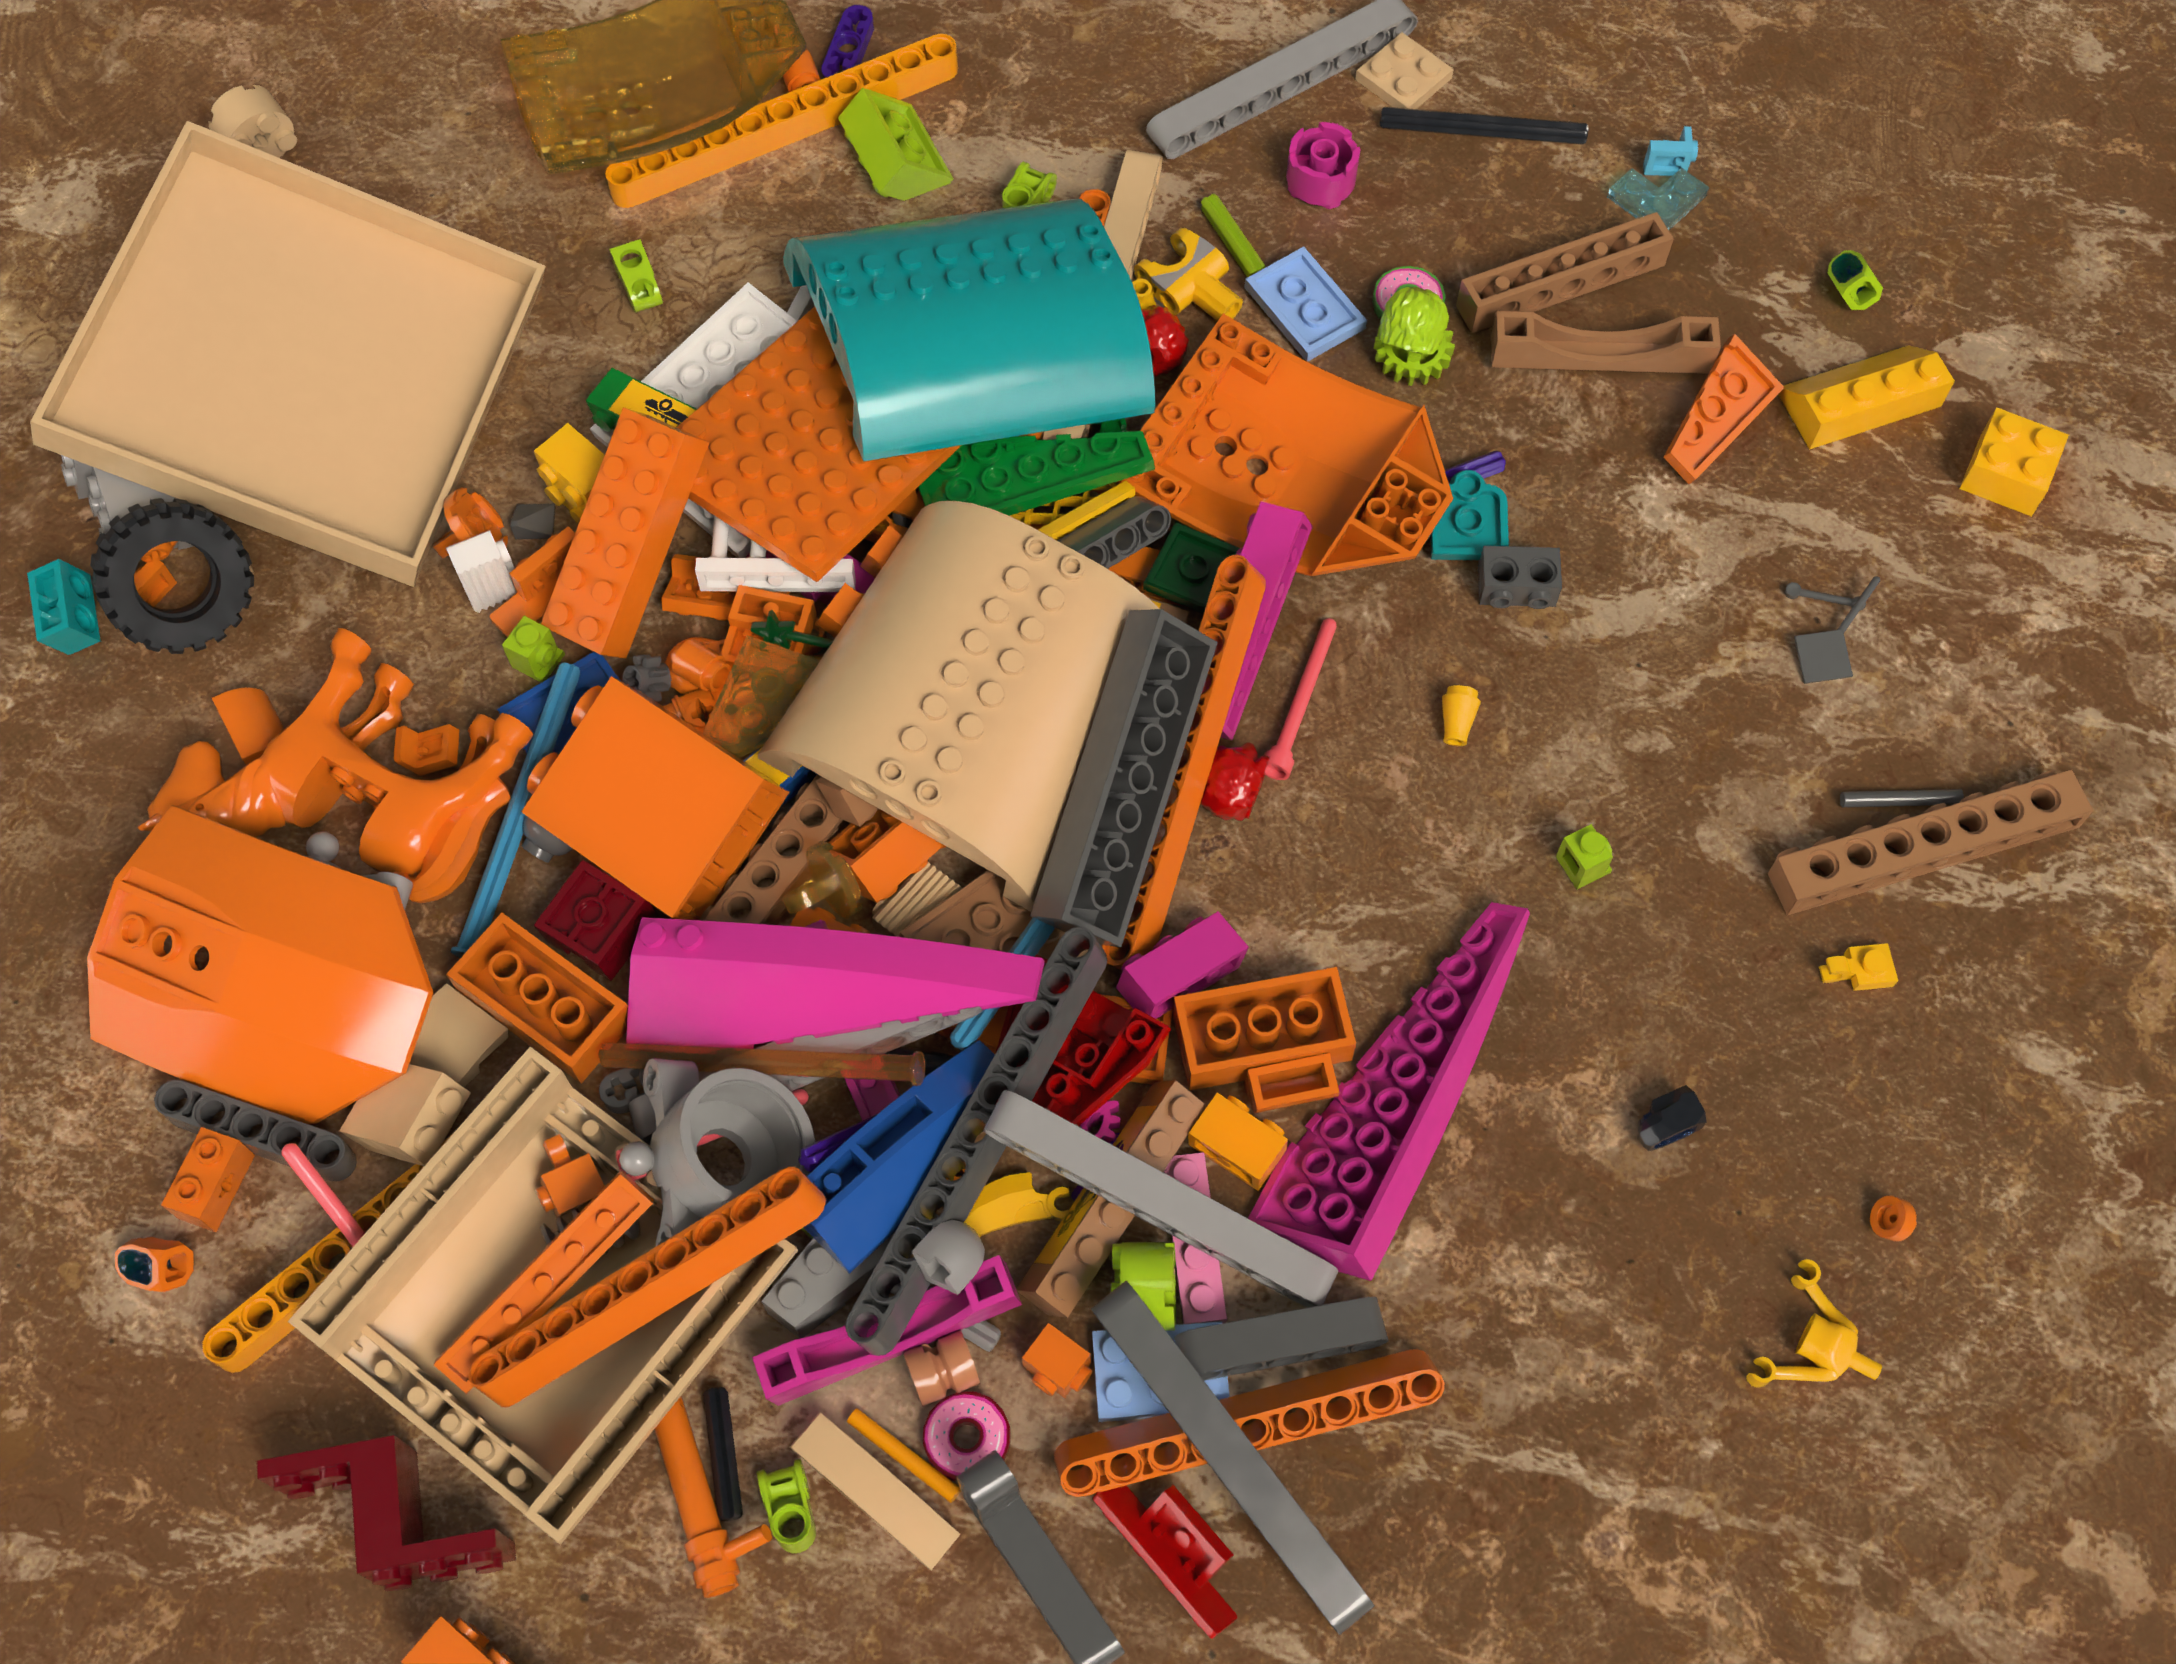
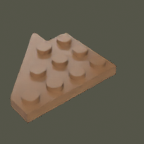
[899,870,1085,960]

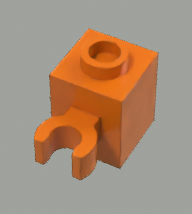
[535,1134,605,1217]

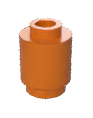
[779,48,821,92]
[671,639,731,692]

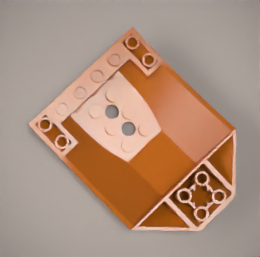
[1114,313,1453,576]
[87,805,434,1125]

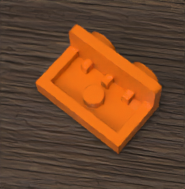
[661,554,737,621]

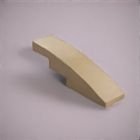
[790,1412,961,1570]

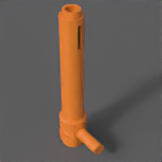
[654,1395,772,1598]

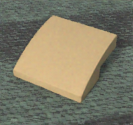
[409,983,508,1087]

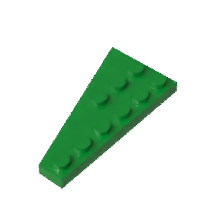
[918,431,1155,516]

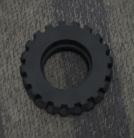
[90,498,254,654]

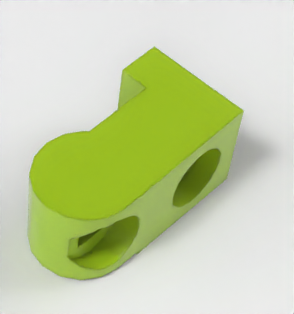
[609,239,663,313]

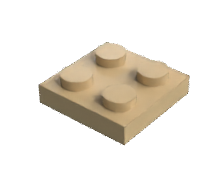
[1355,32,1454,109]

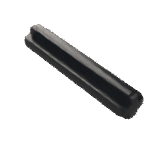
[703,1387,743,1521]

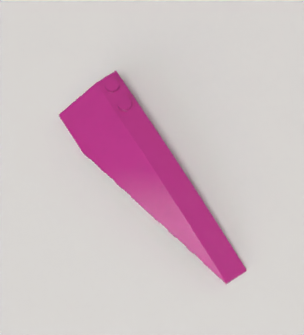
[1248,902,1530,1281]
[626,917,1044,1057]

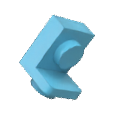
[1643,126,1698,176]

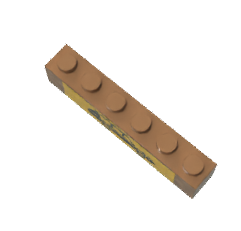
[1016,1080,1207,1318]

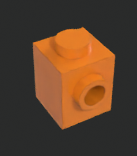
[1022,1323,1093,1398]

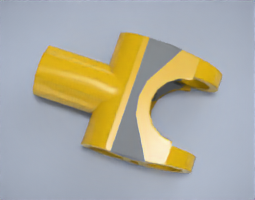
[1134,228,1243,322]

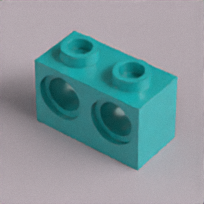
[27,559,101,655]

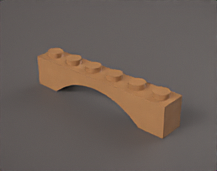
[1490,311,1721,374]

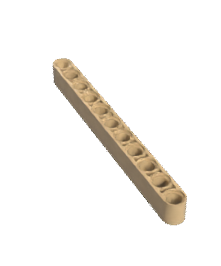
[1043,149,1162,440]

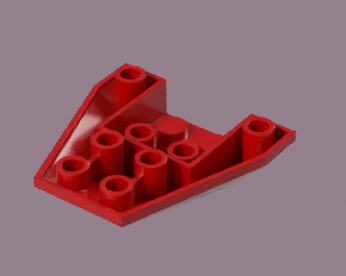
[995,954,1171,1127]

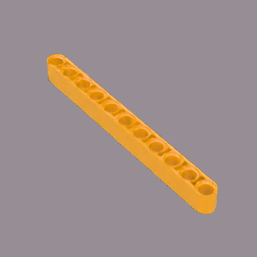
[605,34,958,208]

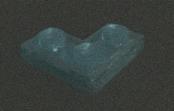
[1607,168,1709,230]

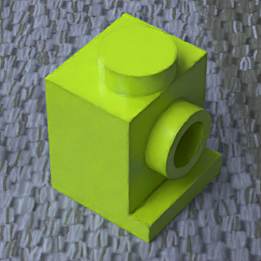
[502,616,565,683]
[1556,824,1613,889]

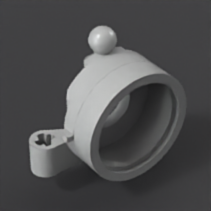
[619,1058,815,1246]

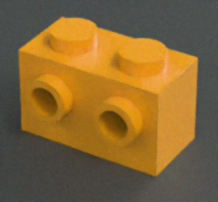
[1188,1093,1288,1191]

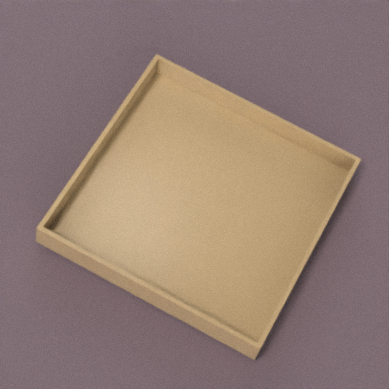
[30,121,546,587]

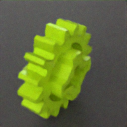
[1373,325,1455,386]

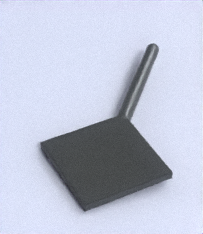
[1794,576,1880,684]

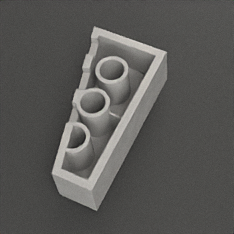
[761,1213,939,1339]

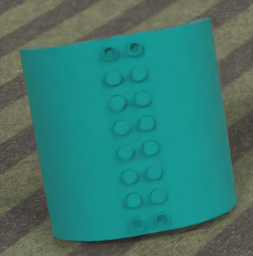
[783,198,1155,461]

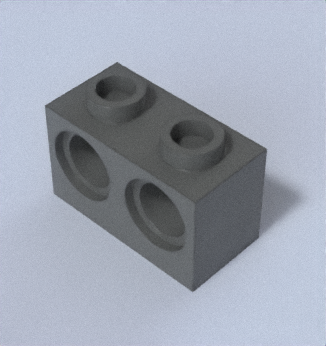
[1478,546,1562,609]

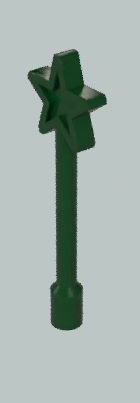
[750,610,834,650]

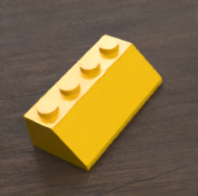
[1778,345,1955,450]

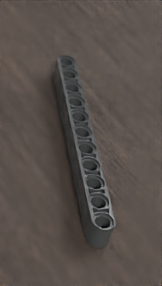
[846,927,1107,1356]

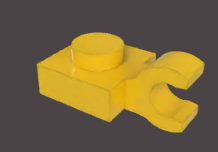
[1819,943,1898,991]

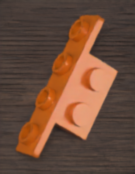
[489,526,575,637]

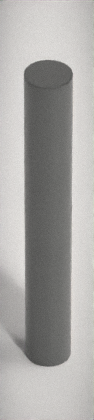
[1840,789,1964,808]

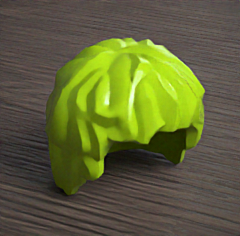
[1380,287,1449,355]

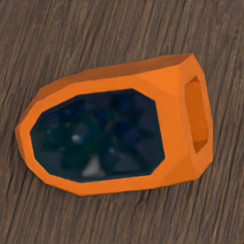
[115,1237,194,1292]

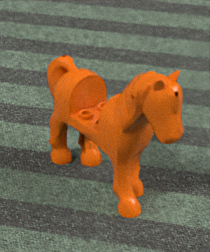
[137,628,533,903]

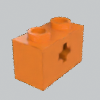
[161,1127,255,1233]

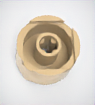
[209,85,297,158]

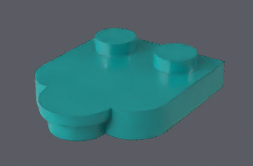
[1430,470,1509,560]

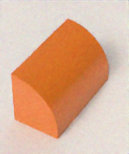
[212,687,285,765]
[1244,1053,1340,1113]

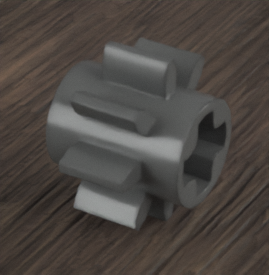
[623,655,671,702]

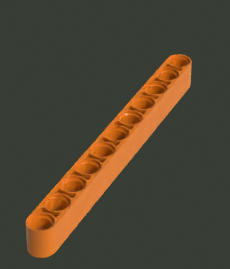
[1102,555,1266,972]

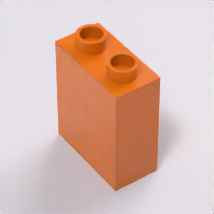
[521,676,790,920]

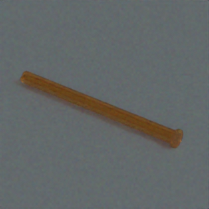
[598,1042,925,1086]

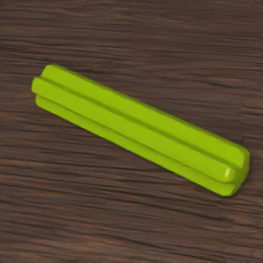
[1201,194,1266,278]

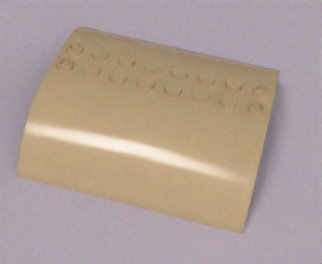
[758,501,1159,912]
[288,1047,798,1545]

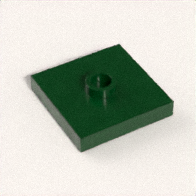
[1143,522,1240,614]

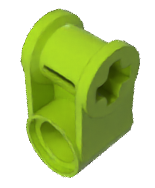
[1002,161,1057,208]
[757,1459,816,1553]

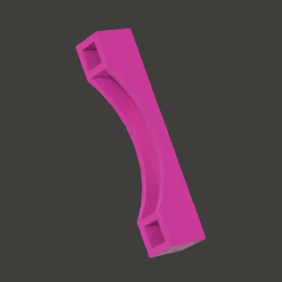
[752,1255,1022,1406]

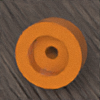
[1870,1196,1917,1241]

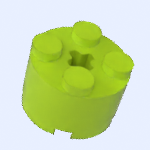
[1111,1242,1176,1331]

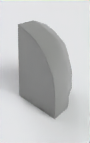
[912,1219,985,1295]

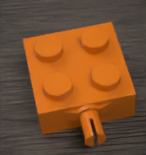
[720,585,817,682]

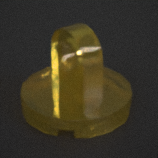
[781,840,863,919]

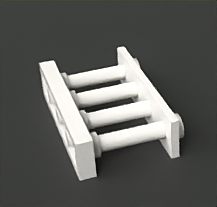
[695,508,856,592]

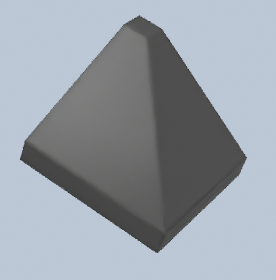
[510,504,556,539]

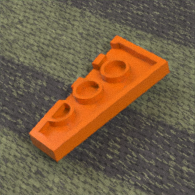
[1663,334,1785,484]

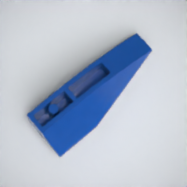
[803,1040,995,1274]

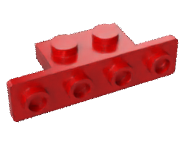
[1093,1485,1238,1639]

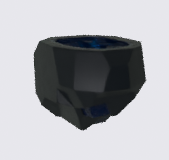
[1638,1085,1707,1151]

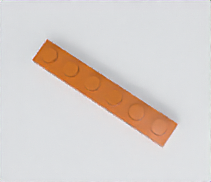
[433,1170,654,1394]

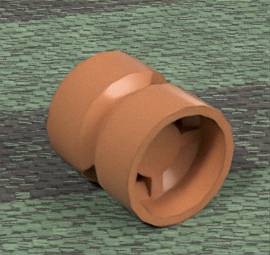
[903,1330,980,1407]

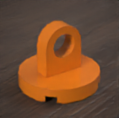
[432,487,508,559]

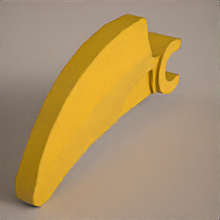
[964,1172,1069,1237]

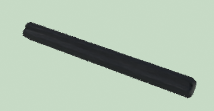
[1380,107,1589,145]

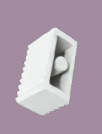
[446,530,517,613]

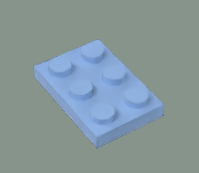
[1244,247,1367,362]
[1092,1321,1230,1422]

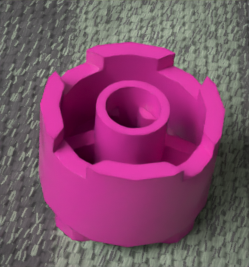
[1286,122,1360,209]

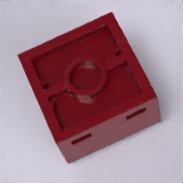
[533,860,659,981]

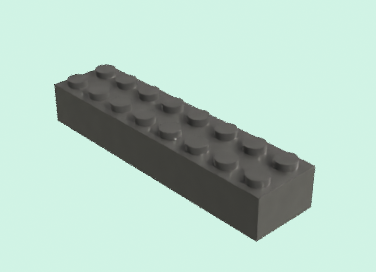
[1030,609,1218,947]

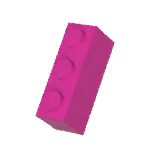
[1116,911,1249,1019]

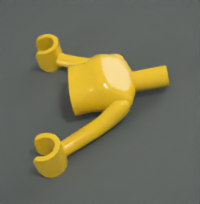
[1746,1259,1883,1388]

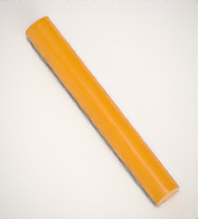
[847,1408,961,1503]

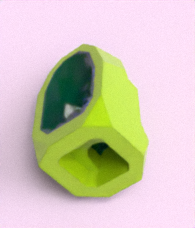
[1828,250,1883,310]

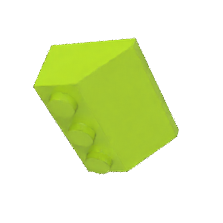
[838,87,954,201]

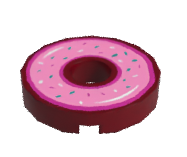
[923,1392,1011,1482]

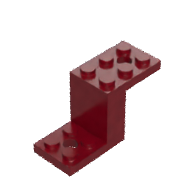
[257,1435,516,1591]

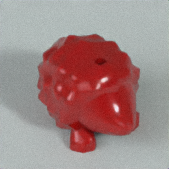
[1141,305,1189,377]
[1201,742,1270,821]

